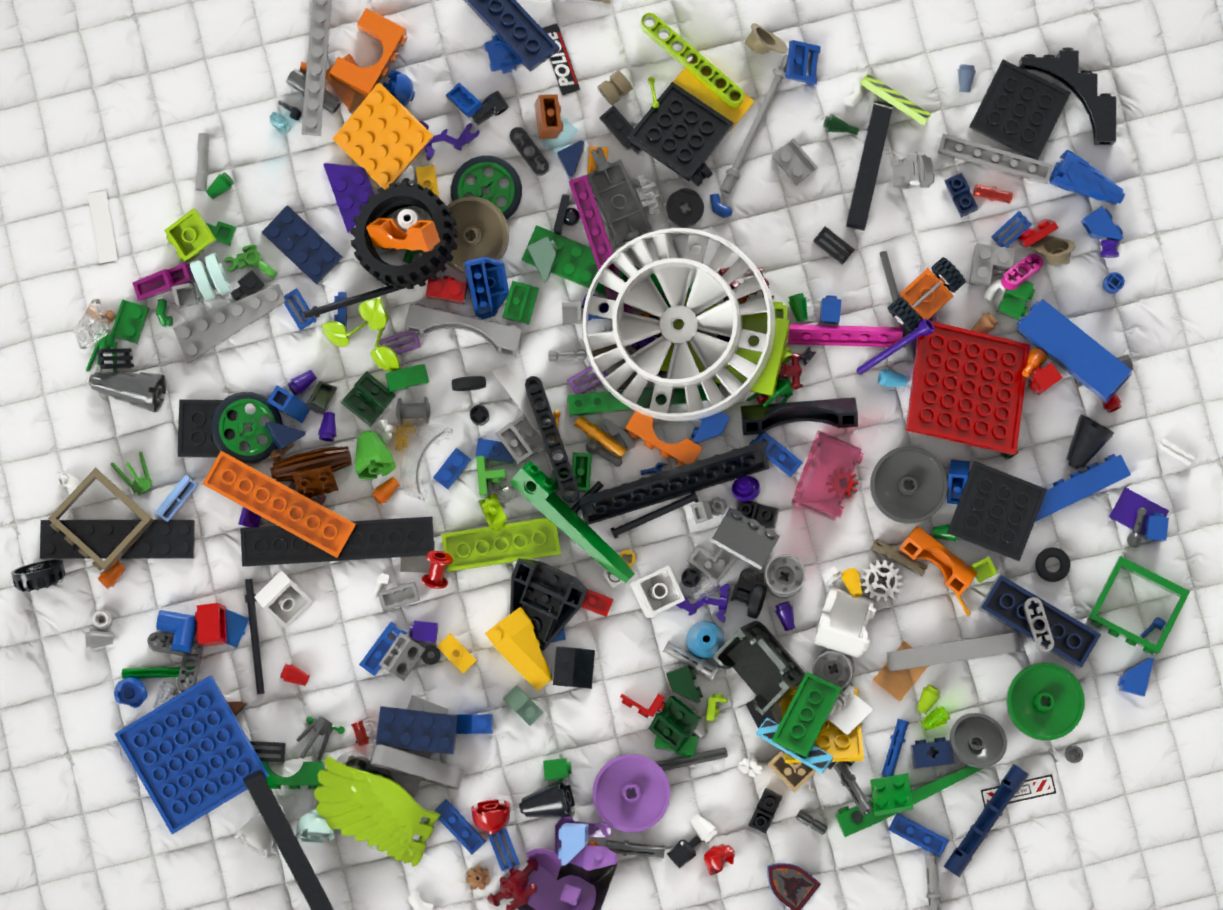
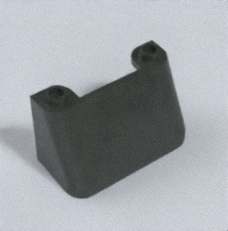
[712,621,805,715]

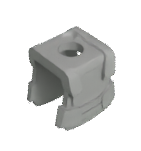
[891,152,935,189]

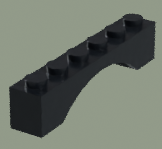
[741,397,858,435]

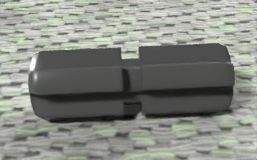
[796,810,828,835]

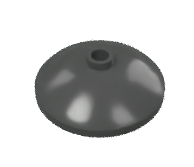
[950,713,1007,768]

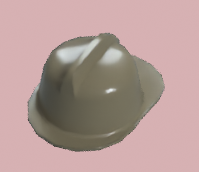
[745,23,788,54]
[1031,235,1076,265]

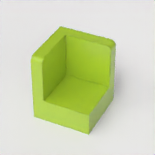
[970,557,998,583]

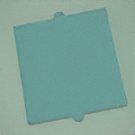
[534,116,579,155]

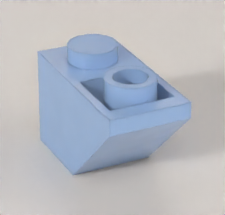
[558,823,589,865]

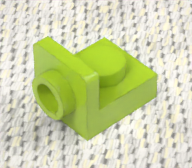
[705,694,728,721]

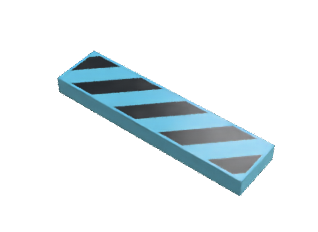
[756,718,833,774]

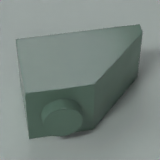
[527,236,558,283]

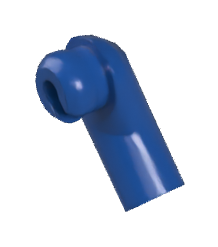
[710,194,733,218]

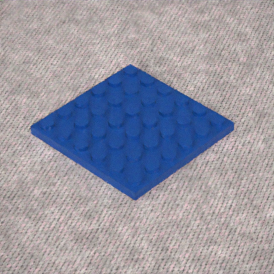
[115,675,269,834]

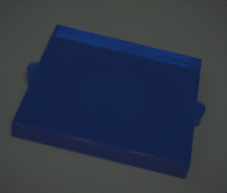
[226,609,249,648]

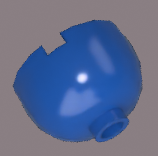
[383,70,415,107]

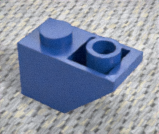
[1081,206,1123,241]
[267,385,310,423]
[691,412,730,444]

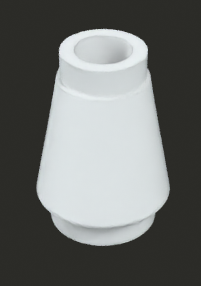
[690,814,718,844]

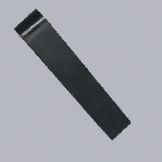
[846,101,893,231]
[525,376,579,503]

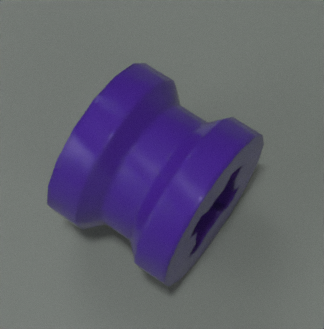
[1100,240,1120,258]

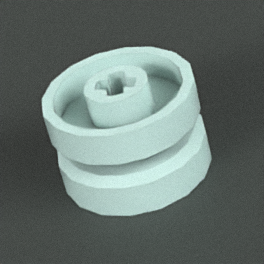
[190,253,231,302]

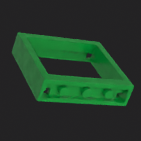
[1087,556,1190,655]

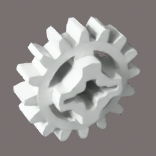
[860,560,902,602]

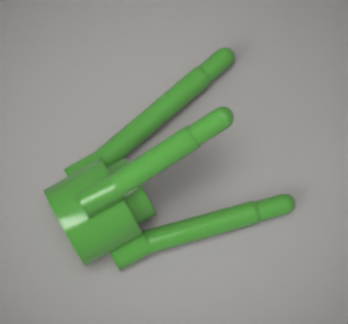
[111,452,153,496]

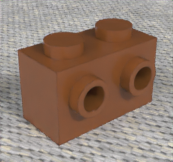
[534,94,563,139]

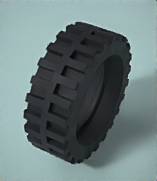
[351,182,458,290]

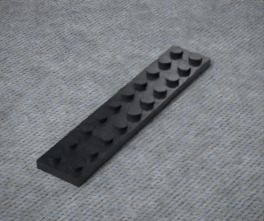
[578,441,769,525]
[240,517,435,567]

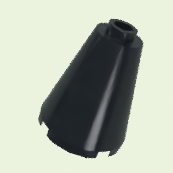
[1066,414,1114,470]
[519,779,575,817]

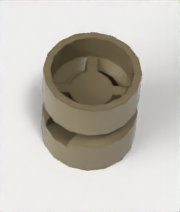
[597,70,633,106]

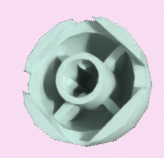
[296,810,335,843]

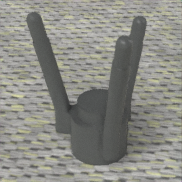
[297,716,333,761]

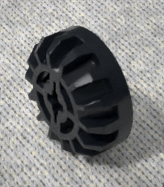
[11,560,66,592]

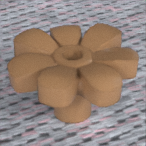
[466,865,491,890]

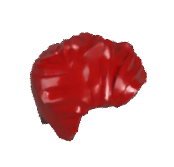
[704,844,735,876]

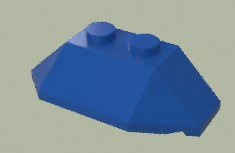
[463,257,509,320]

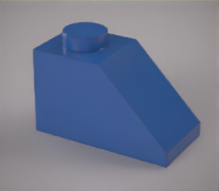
[947,459,970,504]
[1117,658,1154,697]
[457,714,493,734]

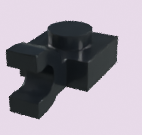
[230,270,265,301]

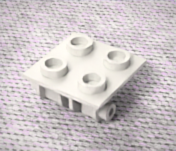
[828,685,873,735]

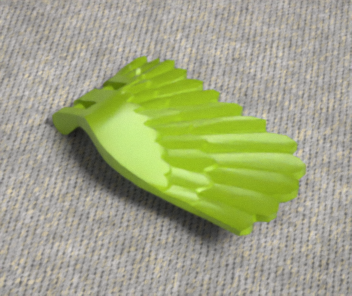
[314,756,440,866]

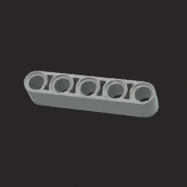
[371,745,464,790]

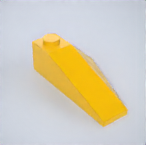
[485,607,553,691]

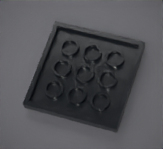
[969,59,1071,160]
[627,82,734,181]
[947,461,1047,562]

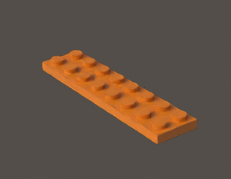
[202,451,357,558]

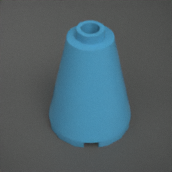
[686,621,725,660]

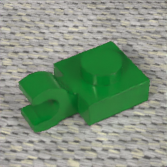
[206,221,237,246]

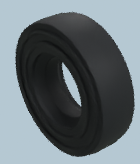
[451,376,486,391]
[1035,547,1070,582]
[747,584,767,619]

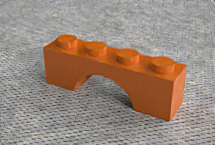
[366,218,440,252]
[625,411,703,466]
[899,526,978,596]

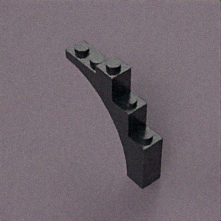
[1019,48,1116,145]

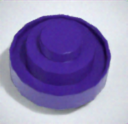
[732,476,760,502]

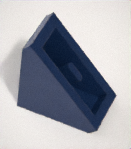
[557,141,585,180]
[265,421,306,450]

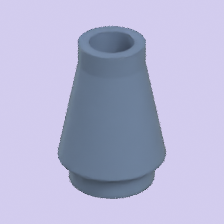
[957,65,976,92]

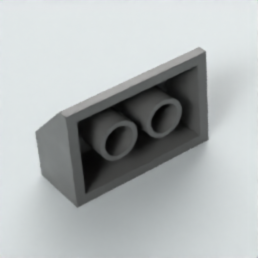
[711,508,780,570]

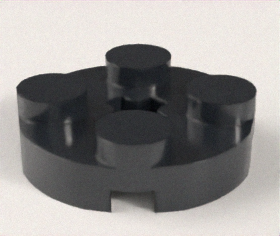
[666,188,704,227]

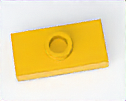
[416,165,439,197]
[436,633,477,674]

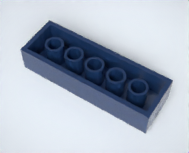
[978,575,1101,668]

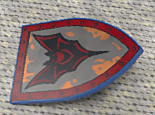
[767,863,821,910]

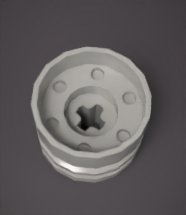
[764,554,806,599]
[812,648,855,689]

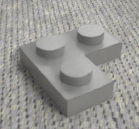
[687,546,738,584]

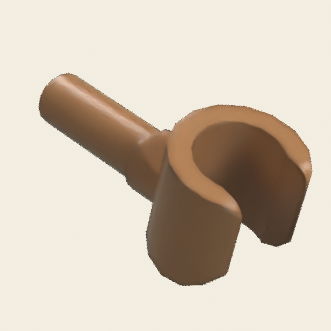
[270,443,295,463]

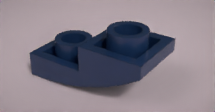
[944,173,978,218]

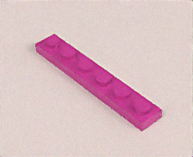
[788,324,903,347]

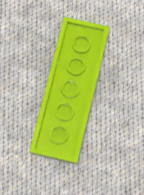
[441,518,561,572]

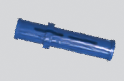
[881,718,909,776]

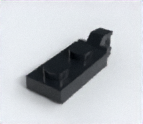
[599,105,643,155]

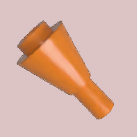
[1022,348,1047,377]

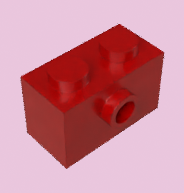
[426,276,468,305]
[1028,362,1063,395]
[195,603,227,647]

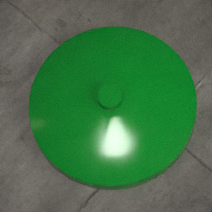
[1006,663,1085,741]

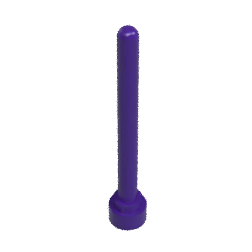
[856,319,934,374]

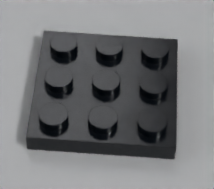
[177,399,237,458]

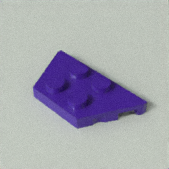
[323,163,375,233]

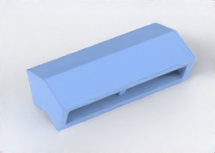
[156,475,198,522]

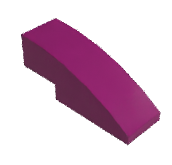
[132,263,196,301]

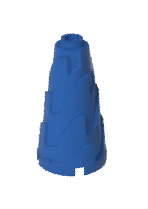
[1049,150,1125,205]

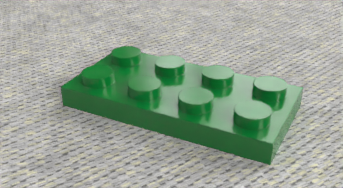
[772,672,842,758]

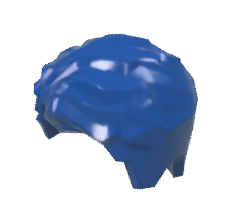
[114,677,148,708]

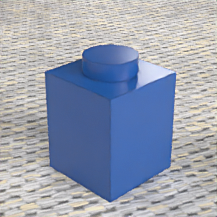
[819,295,841,325]
[1144,513,1169,542]

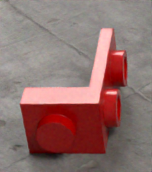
[620,693,666,718]

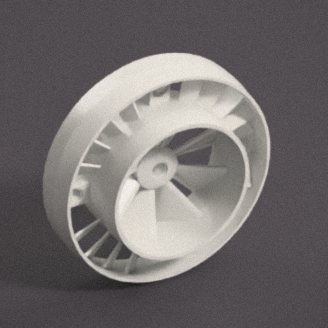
[582,228,776,421]

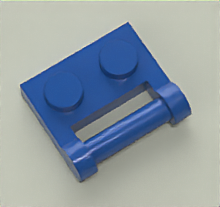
[785,40,821,85]

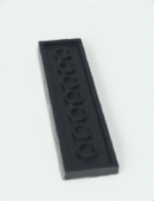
[40,520,195,559]

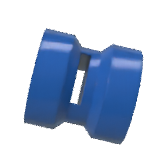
[1102,272,1125,294]

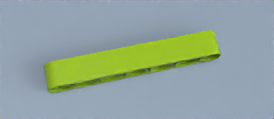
[641,13,744,108]

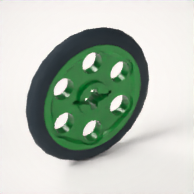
[450,155,522,220]
[211,392,283,464]

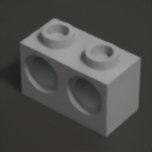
[379,632,425,681]

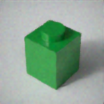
[543,758,572,780]

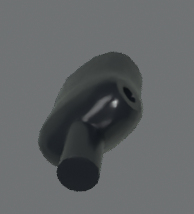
[667,835,702,869]

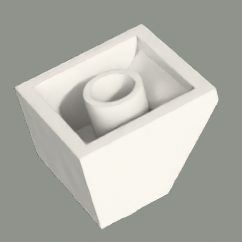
[630,565,685,619]
[254,570,313,628]

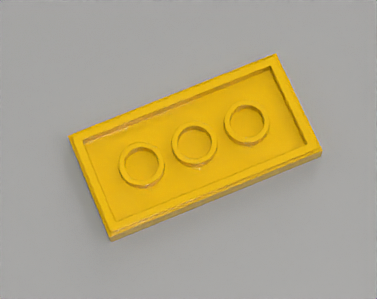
[673,57,755,131]

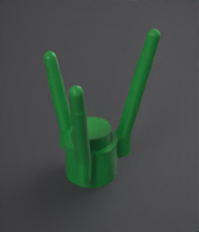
[86,333,118,373]
[747,378,794,407]

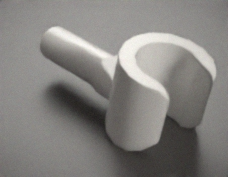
[372,573,390,598]

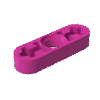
[1001,254,1044,290]

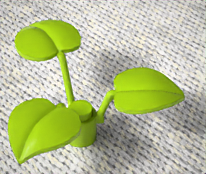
[321,297,401,372]

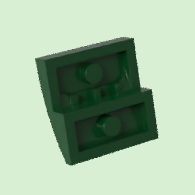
[341,371,396,427]
[648,696,702,751]

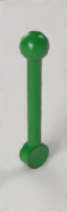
[306,717,345,734]

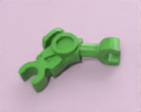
[224,245,277,279]

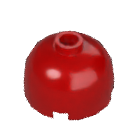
[471,800,510,834]

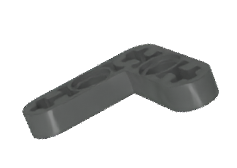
[147,632,203,692]

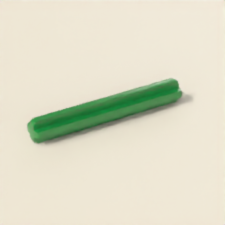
[122,666,195,679]

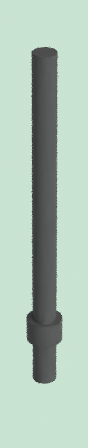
[879,251,915,362]

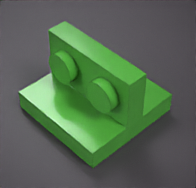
[476,456,507,498]

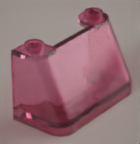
[791,430,864,521]

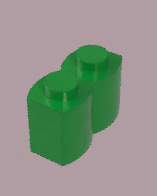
[997,277,1035,320]

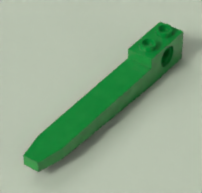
[567,384,720,417]
[510,461,635,583]
[835,765,983,837]

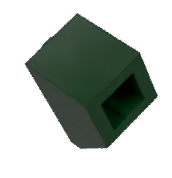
[666,665,703,703]

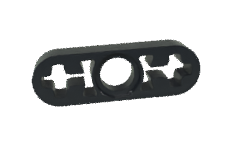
[510,127,549,176]

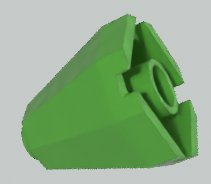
[355,430,396,480]

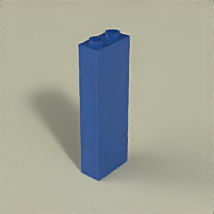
[1017,299,1132,403]

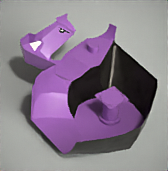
[510,817,617,910]

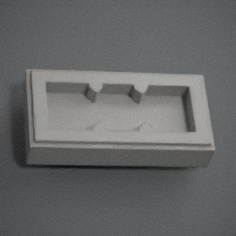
[378,582,420,611]

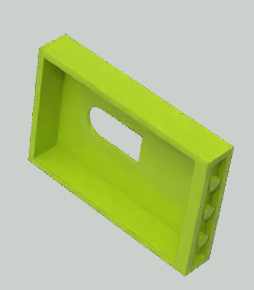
[660,297,791,396]

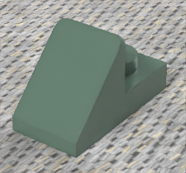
[503,685,544,726]

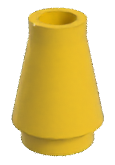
[841,568,863,598]

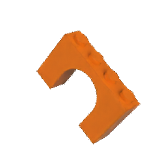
[329,8,408,97]

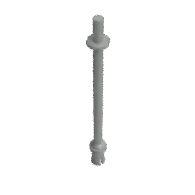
[720,54,788,194]

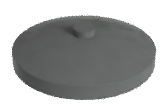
[870,446,948,524]

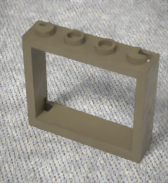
[48,467,155,572]

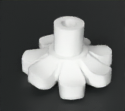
[375,419,396,444]
[738,755,763,777]

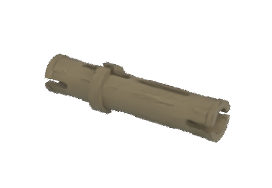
[871,539,928,576]

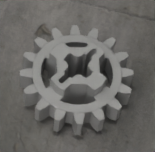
[636,173,661,215]

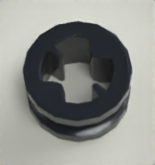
[799,347,816,366]

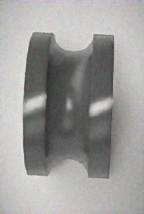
[1065,746,1083,763]

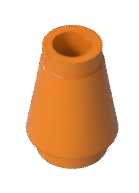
[371,477,400,505]
[97,561,126,589]

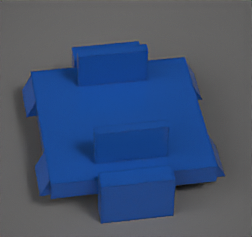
[484,35,522,74]

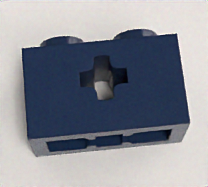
[911,737,954,769]

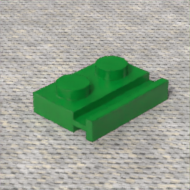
[502,280,539,325]
[110,299,150,344]

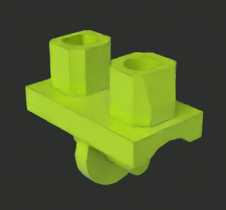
[478,493,508,530]

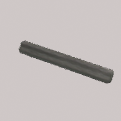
[655,747,728,771]

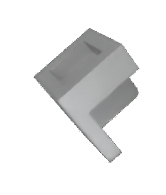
[172,283,198,309]
[562,302,582,325]

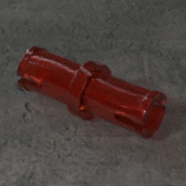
[973,184,1013,204]

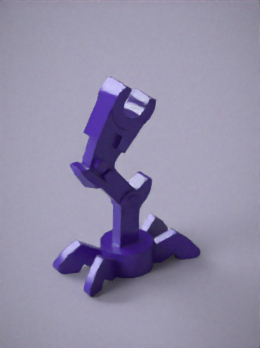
[420,121,480,161]
[676,584,730,623]

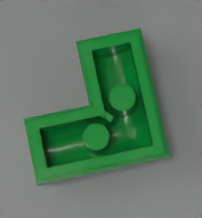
[552,452,592,492]

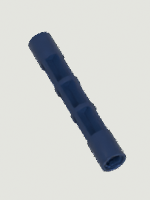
[943,764,1029,878]

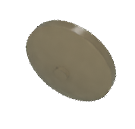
[446,197,509,273]

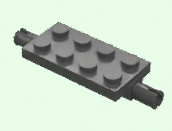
[587,147,652,245]

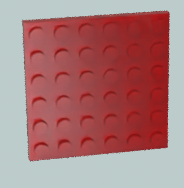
[905,319,1030,455]

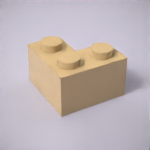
[767,751,816,793]

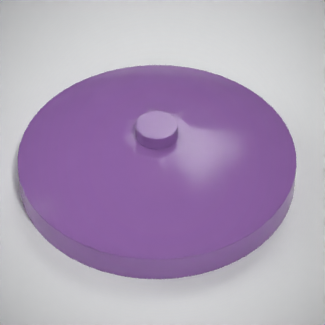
[592,754,670,833]

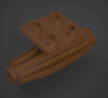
[270,446,352,498]

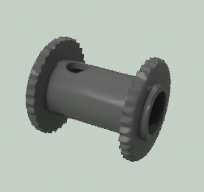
[396,397,430,425]

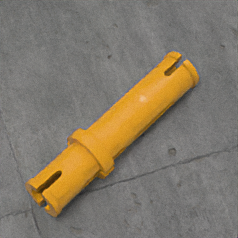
[574,415,627,458]

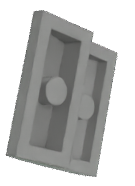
[495,414,545,464]

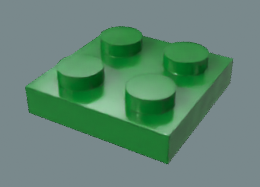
[870,773,914,816]

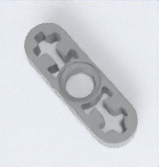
[1024,597,1054,653]

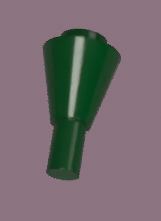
[823,114,859,135]

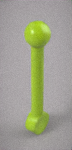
[648,77,659,108]

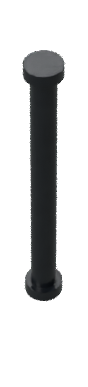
[610,491,699,539]

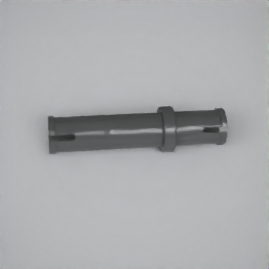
[834,761,873,815]
[606,840,665,858]

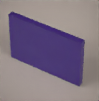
[1109,487,1169,536]

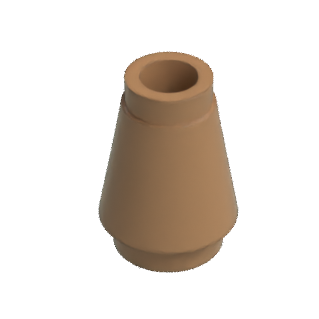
[971,312,999,334]

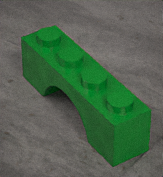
[261,761,325,789]

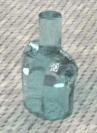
[269,112,291,134]

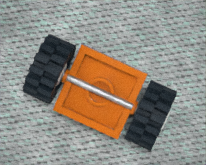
[887,257,966,333]

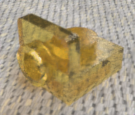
[395,424,417,452]

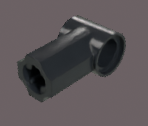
[472,91,509,126]

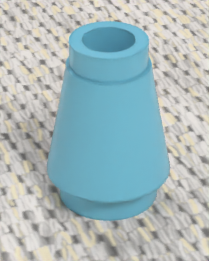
[878,368,907,387]

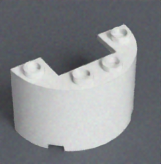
[813,586,876,658]

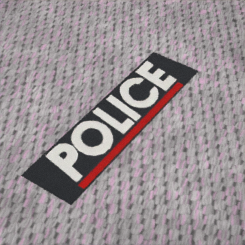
[542,23,580,96]

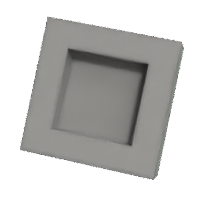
[691,500,713,524]

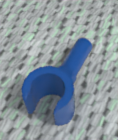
[640,463,668,475]
[1141,617,1166,639]

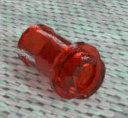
[351,721,370,747]

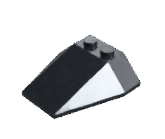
[510,558,589,651]

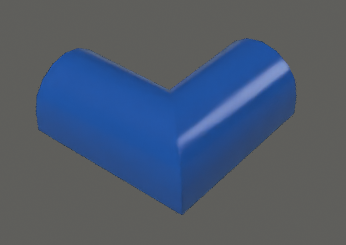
[156,610,197,653]

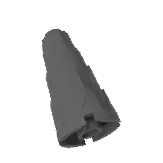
[89,372,166,412]

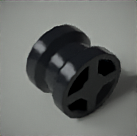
[681,568,701,588]

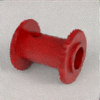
[421,551,453,589]

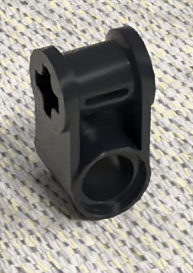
[730,568,757,606]

